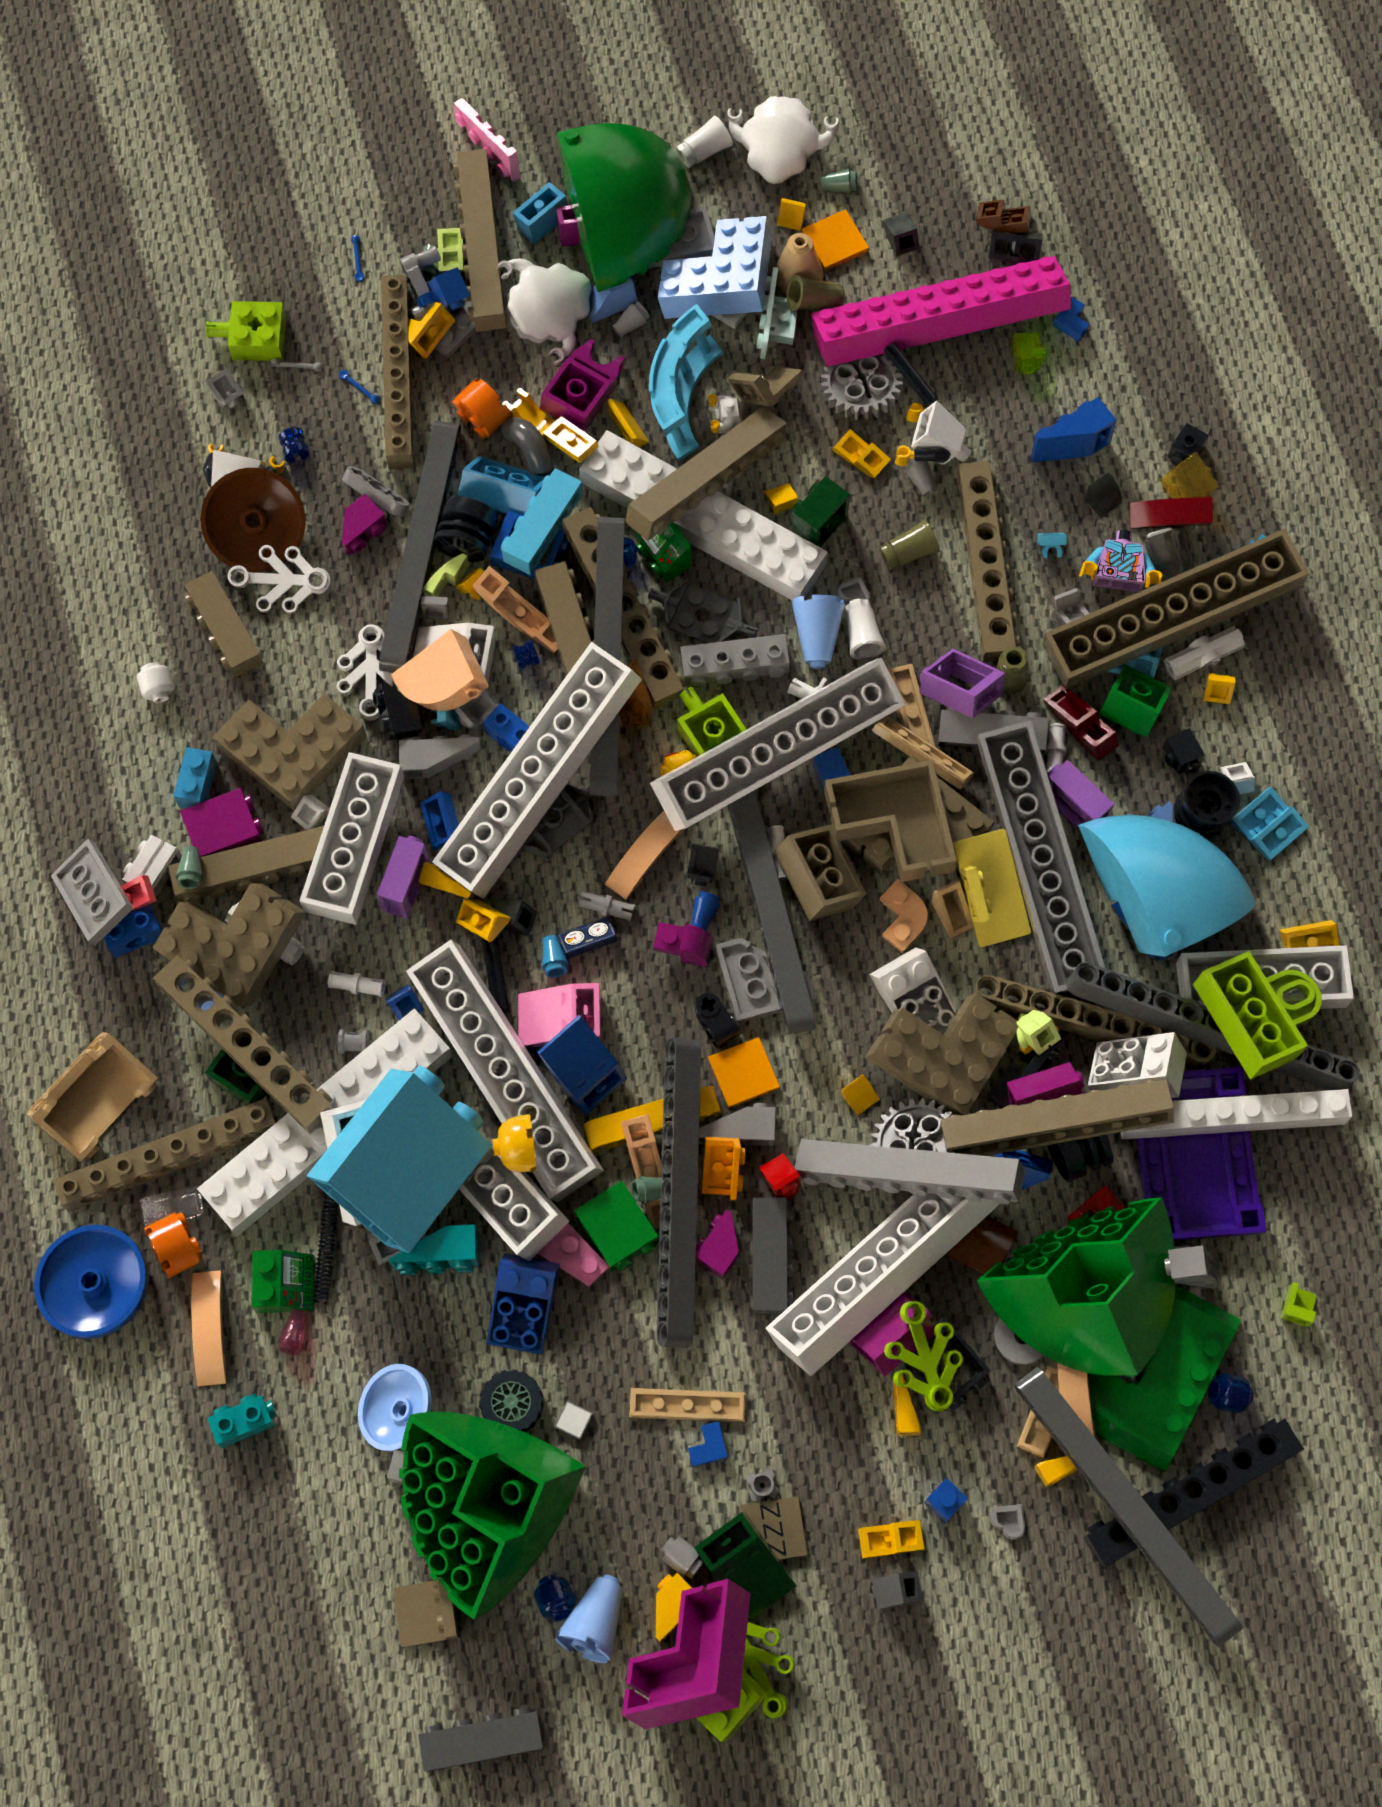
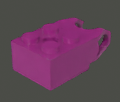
[540,339,625,432]

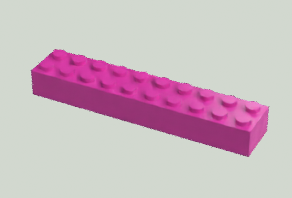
[811,256,1071,367]

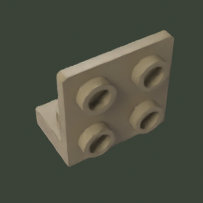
[728,367,804,406]
[393,1580,460,1648]

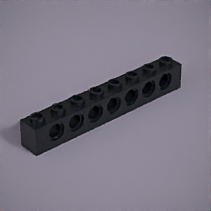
[1084,1418,1304,1569]

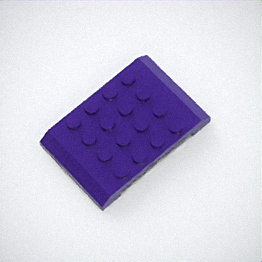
[1136,1067,1266,1241]

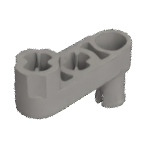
[399,246,441,321]

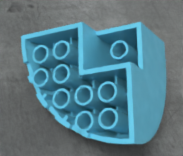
[1078,815,1256,957]

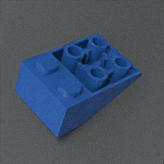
[1030,397,1117,462]
[538,1015,627,1115]
[486,1253,560,1355]

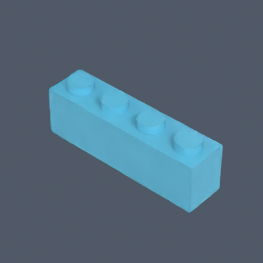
[501,468,583,575]

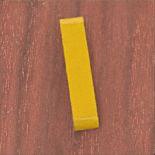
[583,1086,722,1153]

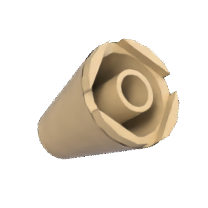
[775,233,824,294]

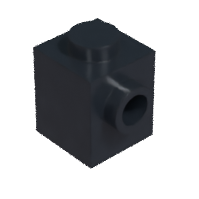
[1168,423,1209,469]
[1162,728,1205,774]

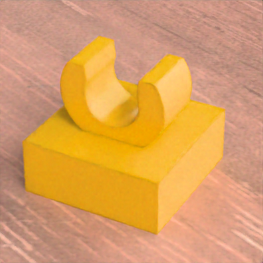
[455,568,484,600]
[1204,673,1235,705]

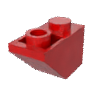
[759,1153,802,1200]

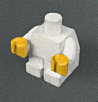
[708,394,743,434]

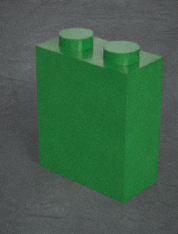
[574,1180,659,1272]

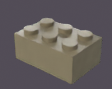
[774,824,867,921]

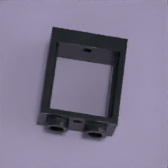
[903,1318,991,1411]

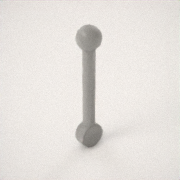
[270,359,323,372]

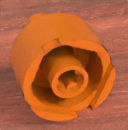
[452,378,512,440]
[143,1212,203,1279]

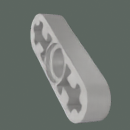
[342,466,409,517]

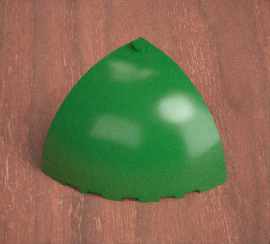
[557,123,692,292]
[977,1197,1176,1377]
[399,1412,586,1620]

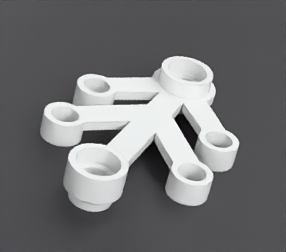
[228,545,331,614]
[337,624,400,721]

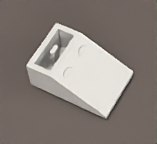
[413,623,496,683]
[869,947,957,1034]
[1088,1032,1187,1098]

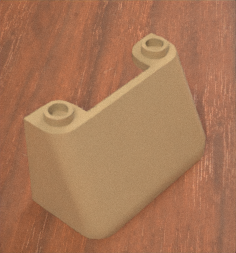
[26,1032,158,1161]

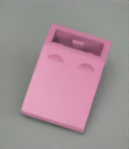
[518,983,601,1048]

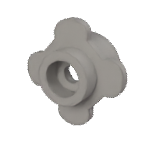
[746,1469,778,1502]

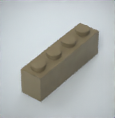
[184,571,263,677]

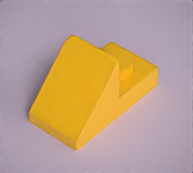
[408,302,455,359]

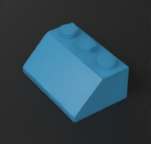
[458,456,546,515]

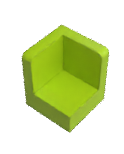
[1280,1282,1317,1327]

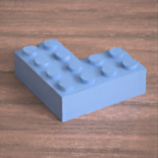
[658,216,772,319]

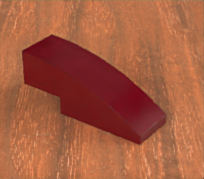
[1129,497,1213,529]
[1043,685,1119,761]

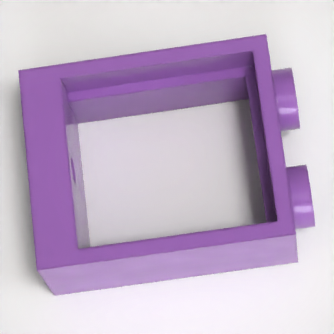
[920,649,1005,718]
[1047,760,1114,832]
[377,836,430,919]

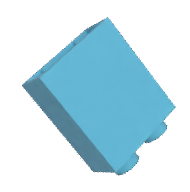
[306,1066,492,1253]

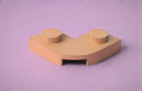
[880,879,928,954]

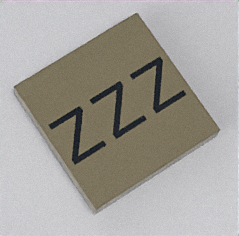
[741,1496,807,1560]

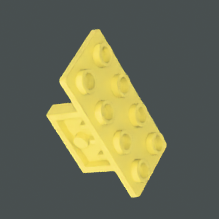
[953,829,1031,947]

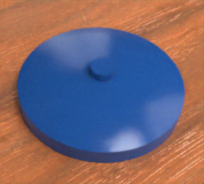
[34,1225,149,1339]

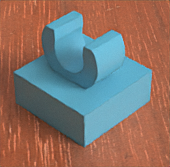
[1037,532,1067,558]
[431,709,461,730]

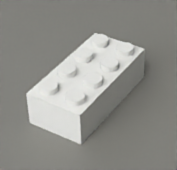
[459,1137,569,1261]

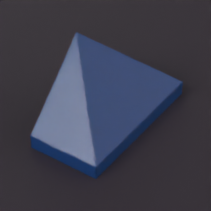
[996,1150,1053,1190]

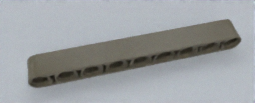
[972,975,1216,1069]

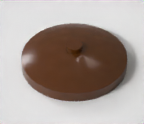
[200,468,306,573]

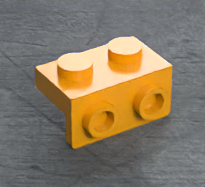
[701,1136,745,1200]

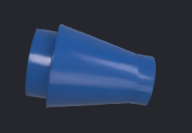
[691,891,721,931]

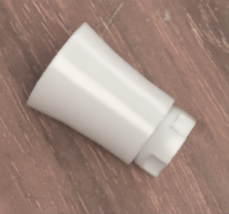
[676,116,733,168]
[845,598,886,659]

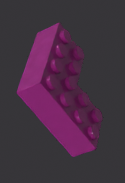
[622,1579,750,1729]

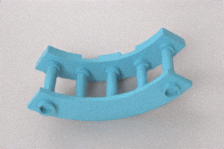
[649,304,724,461]

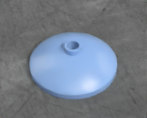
[358,1364,432,1452]

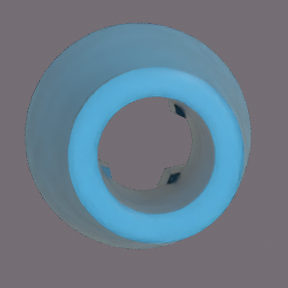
[542,935,569,978]

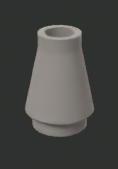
[612,301,650,338]
[905,459,937,496]

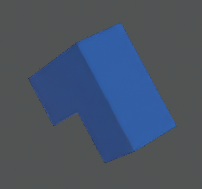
[1053,297,1089,342]
[688,1421,728,1468]

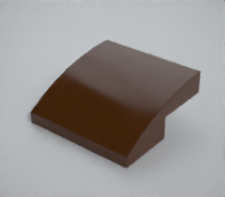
[976,199,1031,233]
[945,1216,1018,1275]

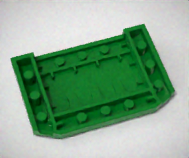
[1088,1285,1241,1472]

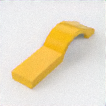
[502,388,599,464]

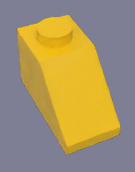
[656,1573,692,1643]

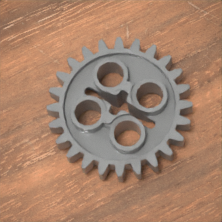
[821,354,903,420]
[870,1098,953,1152]

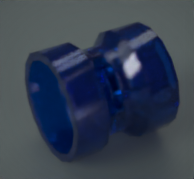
[278,427,309,463]

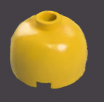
[492,1114,537,1172]

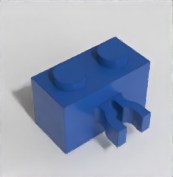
[416,267,470,314]

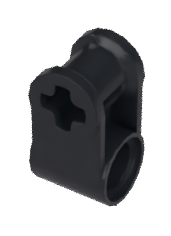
[695,993,741,1048]

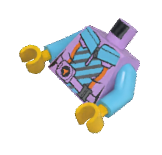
[1079,530,1162,592]

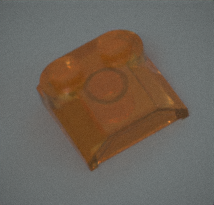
[619,659,653,729]

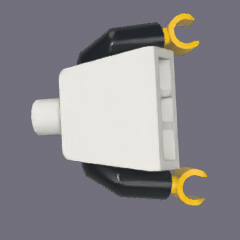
[895,401,971,466]
[203,444,285,488]

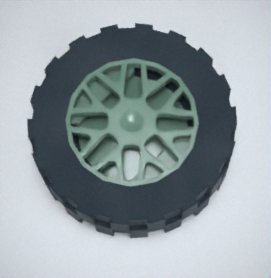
[479,1369,544,1432]

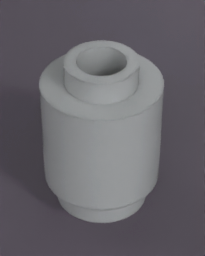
[661,1536,704,1579]

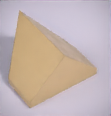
[931,880,974,938]

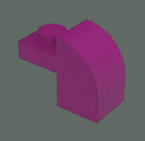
[653,922,713,967]

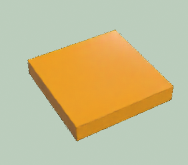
[802,209,869,271]
[708,1037,780,1109]

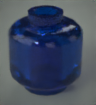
[1208,1373,1254,1413]
[533,1575,576,1622]

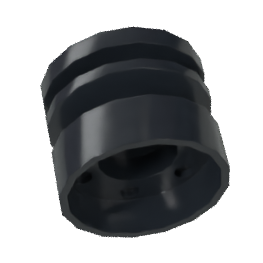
[433,496,498,562]
[1173,771,1240,839]
[1047,1135,1114,1183]

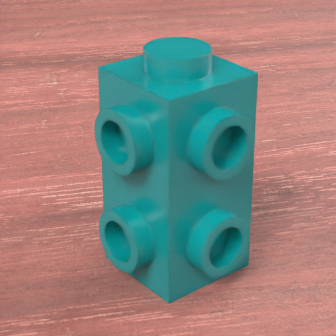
[207,1394,277,1448]

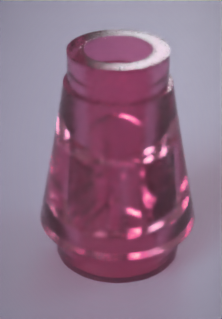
[277,1310,307,1355]

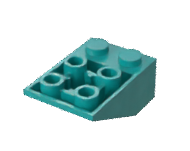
[389,1225,480,1275]

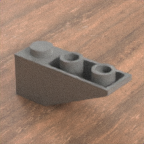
[399,735,481,779]

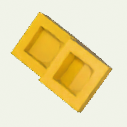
[832,429,891,478]
[858,1520,925,1559]

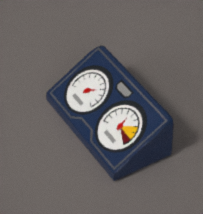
[557,917,618,959]

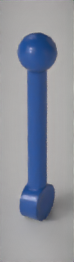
[351,235,365,282]
[339,370,380,404]

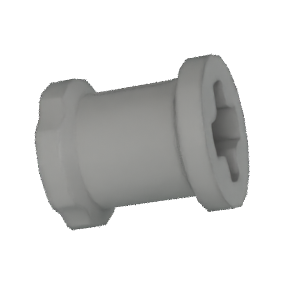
[338,1029,369,1054]

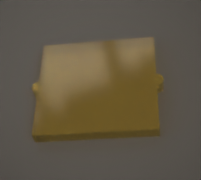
[1159,452,1220,499]

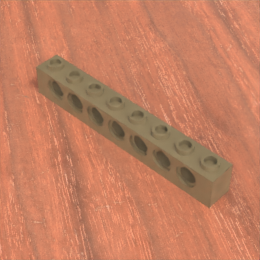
[381,274,414,469]
[957,461,1020,662]
[562,507,685,709]
[153,955,333,1134]
[53,1098,277,1212]

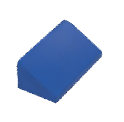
[420,791,459,850]

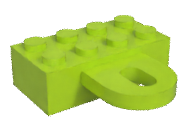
[1192,951,1322,1080]

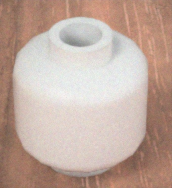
[137,662,175,703]

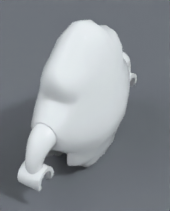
[728,96,839,185]
[496,258,592,365]

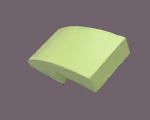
[437,228,464,273]
[423,553,469,597]

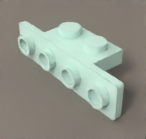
[756,267,797,359]

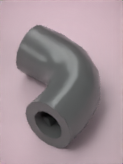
[502,417,554,475]

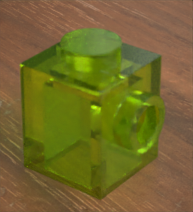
[1011,332,1046,374]

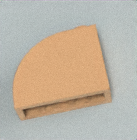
[391,629,489,711]

